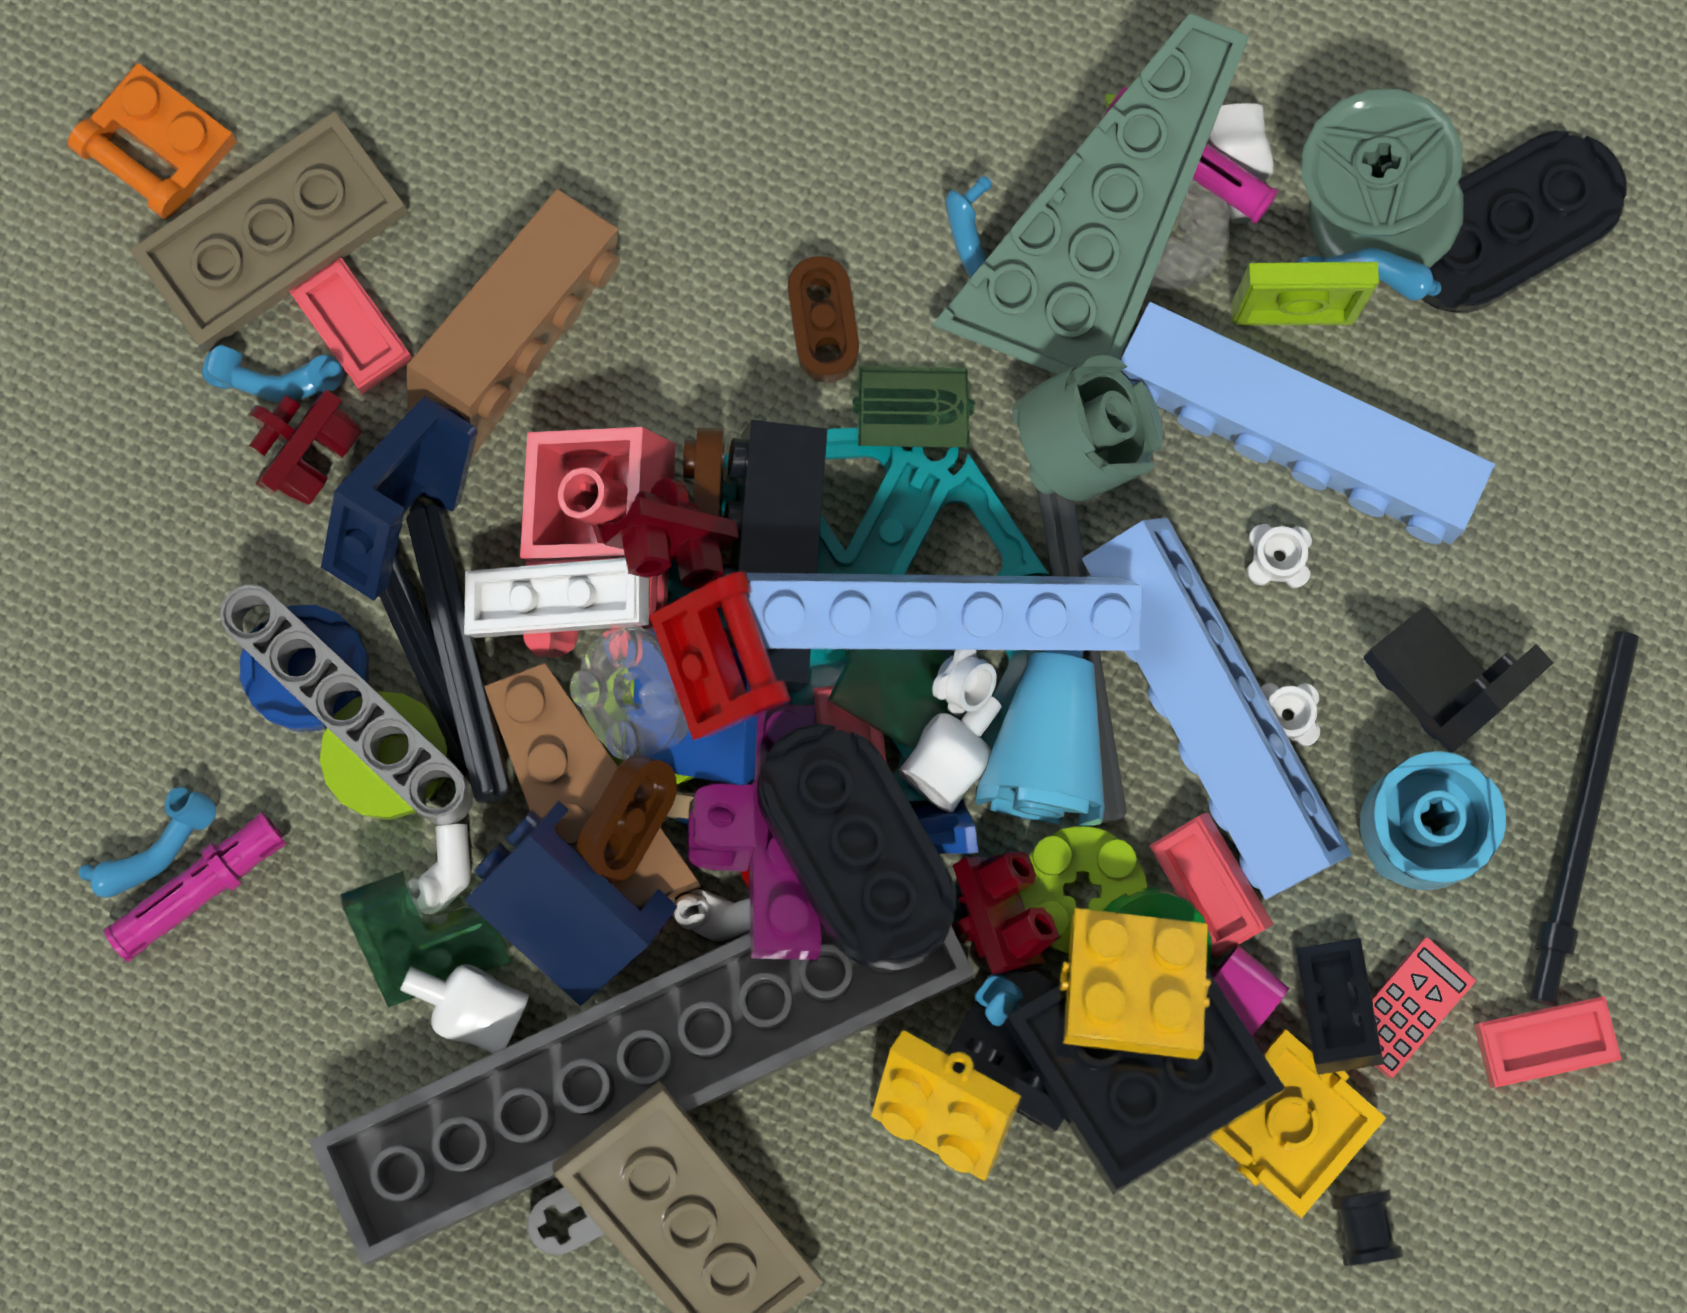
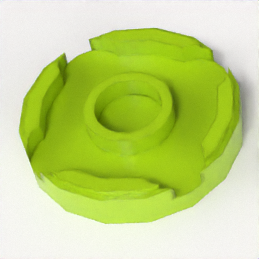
[319,691,450,820]

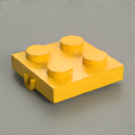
[1060,908,1210,1059]
[1208,1029,1386,1218]
[871,1030,1021,1181]

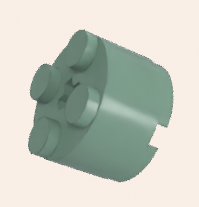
[1012,355,1163,501]

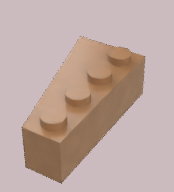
[407,189,620,460]
[484,663,701,908]

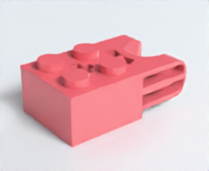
[520,427,676,658]

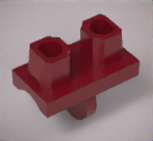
[248,389,362,506]
[602,478,738,589]
[952,852,1059,974]

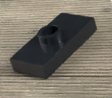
[1296,938,1384,1075]

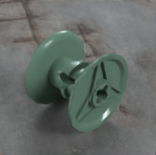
[1301,89,1464,281]

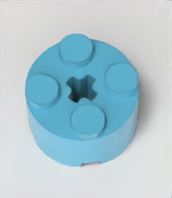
[1360,751,1506,890]

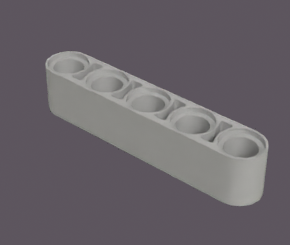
[220,584,474,825]

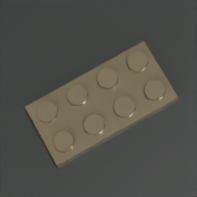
[129,110,408,353]
[552,1081,823,1313]

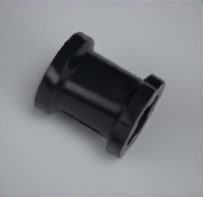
[1331,1189,1403,1266]

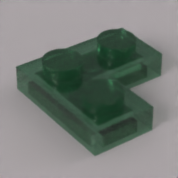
[340,871,511,1008]

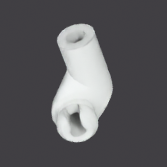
[405,824,471,914]
[674,889,750,942]

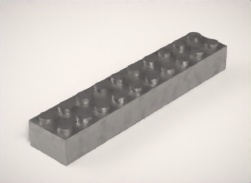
[309,921,974,1265]

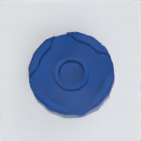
[240,605,369,732]

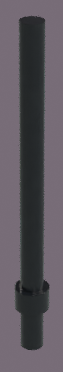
[1529,631,1639,1006]

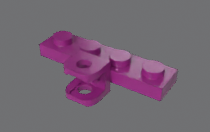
[688,704,821,960]

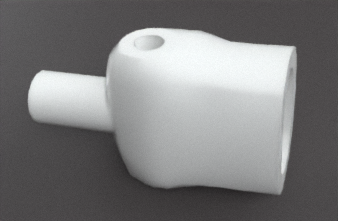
[1207,103,1273,224]
[899,696,1002,813]
[400,964,529,1054]

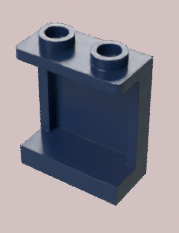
[321,395,478,601]
[465,801,678,1006]

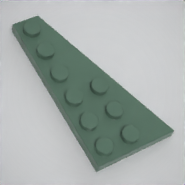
[932,13,1249,374]

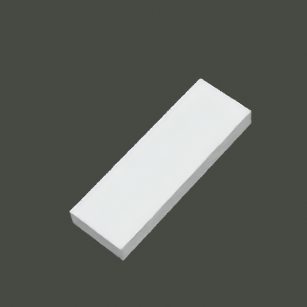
[464,558,649,638]

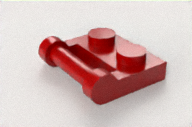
[649,571,791,740]

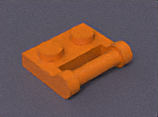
[67,63,237,220]

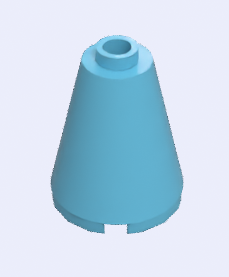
[974,650,1105,826]

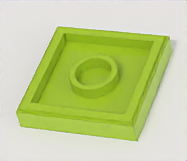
[1231,262,1379,326]

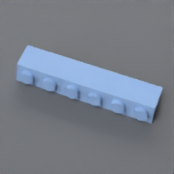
[1120,301,1495,545]
[1082,517,1352,900]
[746,573,1142,651]

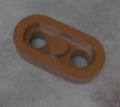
[788,256,859,383]
[683,428,725,517]
[577,755,677,883]

